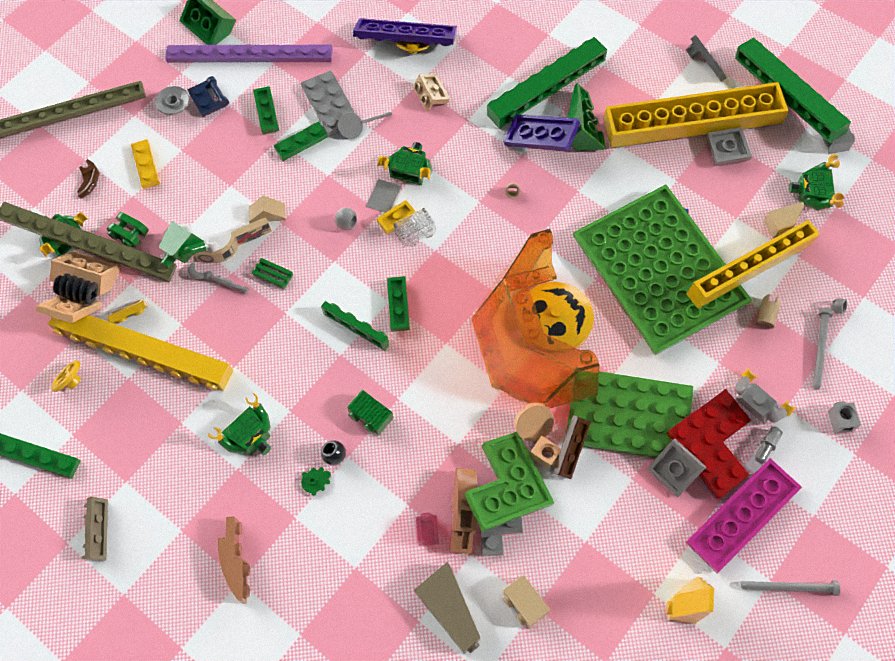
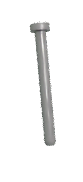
[813,308,833,390]
[741,580,840,596]

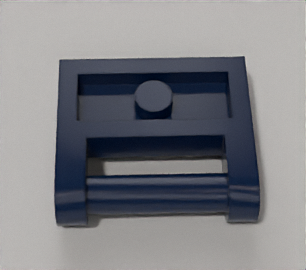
[187,76,229,117]

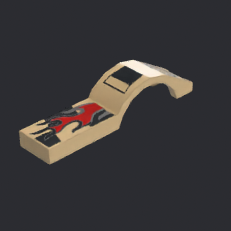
[193,217,272,263]

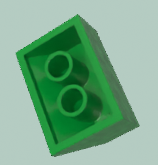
[179,0,236,45]

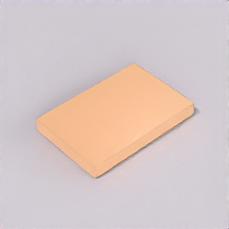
[36,295,102,323]

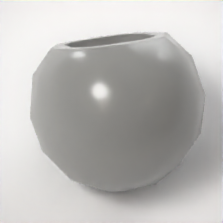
[335,208,357,230]

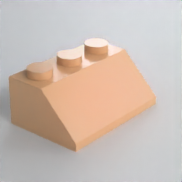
[50,251,122,296]

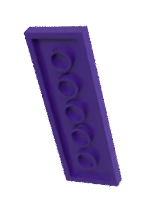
[353,18,457,46]

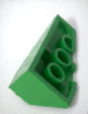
[567,83,605,150]

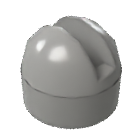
[831,298,847,314]

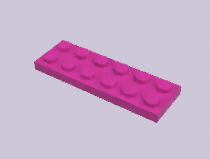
[685,458,802,574]

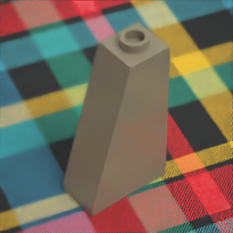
[414,562,481,654]

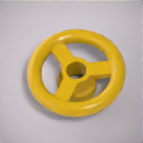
[51,360,81,392]

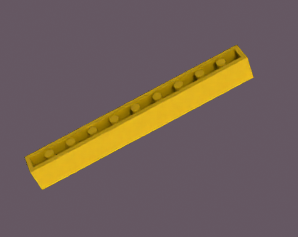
[48,315,233,391]

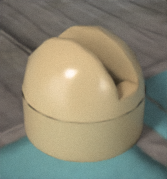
[505,183,520,198]

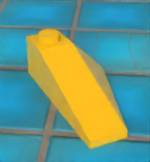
[666,577,714,624]

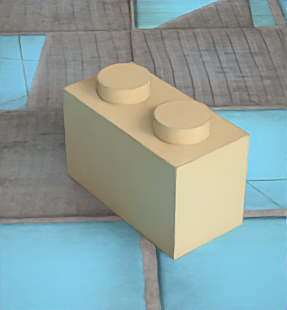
[502,575,550,629]

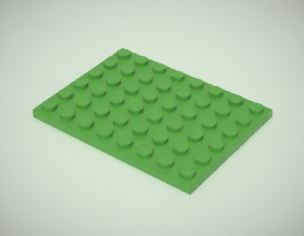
[573,184,752,356]

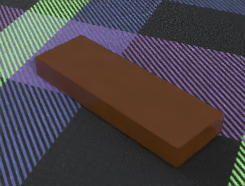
[553,415,591,479]

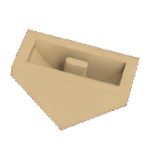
[249,195,286,223]

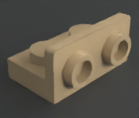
[413,74,450,111]

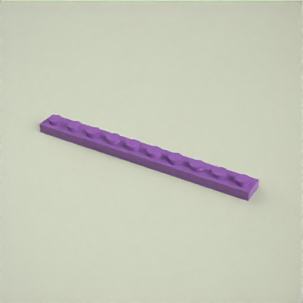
[165,44,333,63]

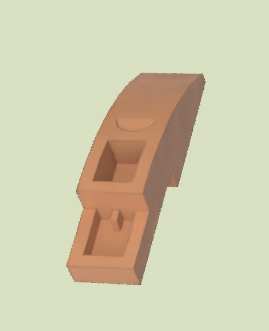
[449,468,478,554]
[218,516,250,604]

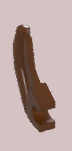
[77,159,100,199]

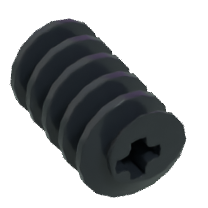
[53,273,98,305]

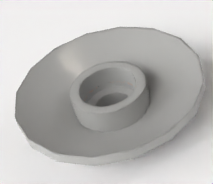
[155,86,189,115]

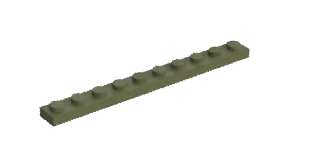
[0,80,147,138]
[0,201,177,282]

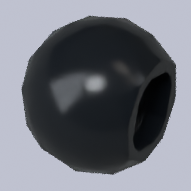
[321,440,346,466]

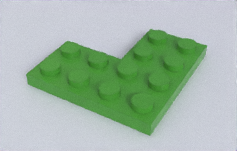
[464,432,555,532]

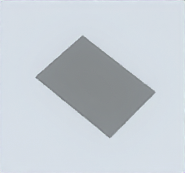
[366,179,401,213]

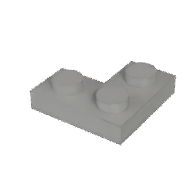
[481,517,523,556]

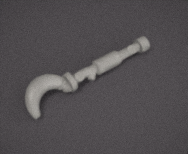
[188,262,249,294]

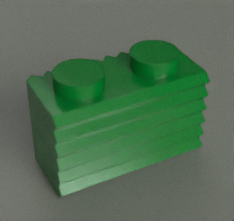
[347,390,394,435]

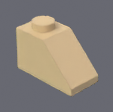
[764,202,804,239]

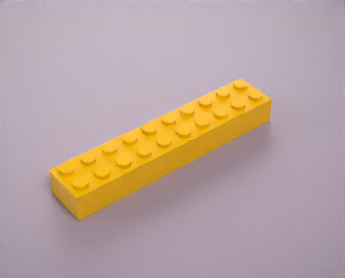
[603,82,788,148]

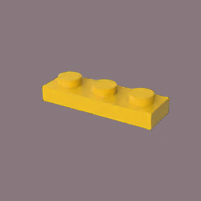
[131,139,160,189]

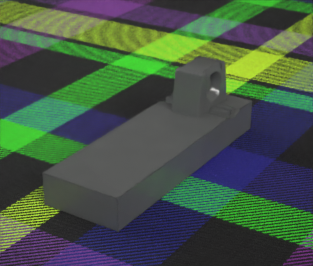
[686,35,727,82]

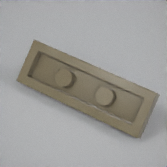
[82,496,108,562]

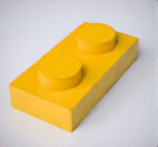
[376,200,417,235]
[108,298,147,324]

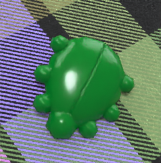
[301,467,331,496]

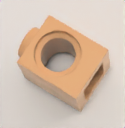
[530,436,561,471]

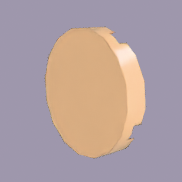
[514,402,554,442]

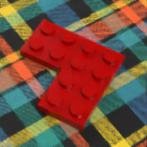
[666,389,752,499]

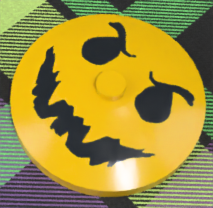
[517,282,594,354]

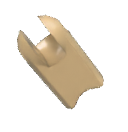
[756,294,781,329]

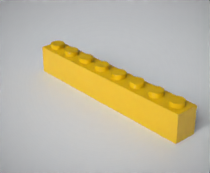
[686,220,820,308]

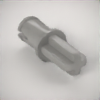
[754,426,783,464]

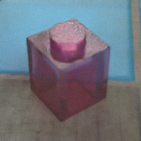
[416,512,439,546]

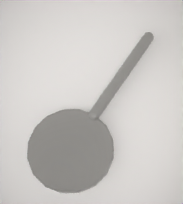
[337,112,392,139]

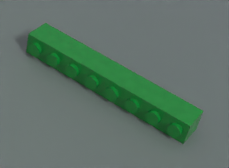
[487,37,607,129]
[735,37,851,143]

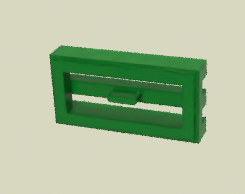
[252,258,294,289]

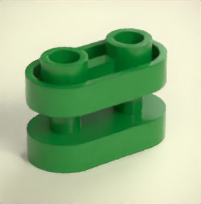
[106,212,149,248]

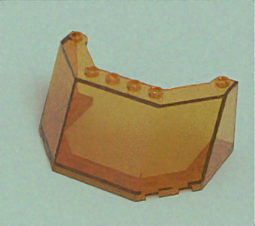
[471,228,600,409]

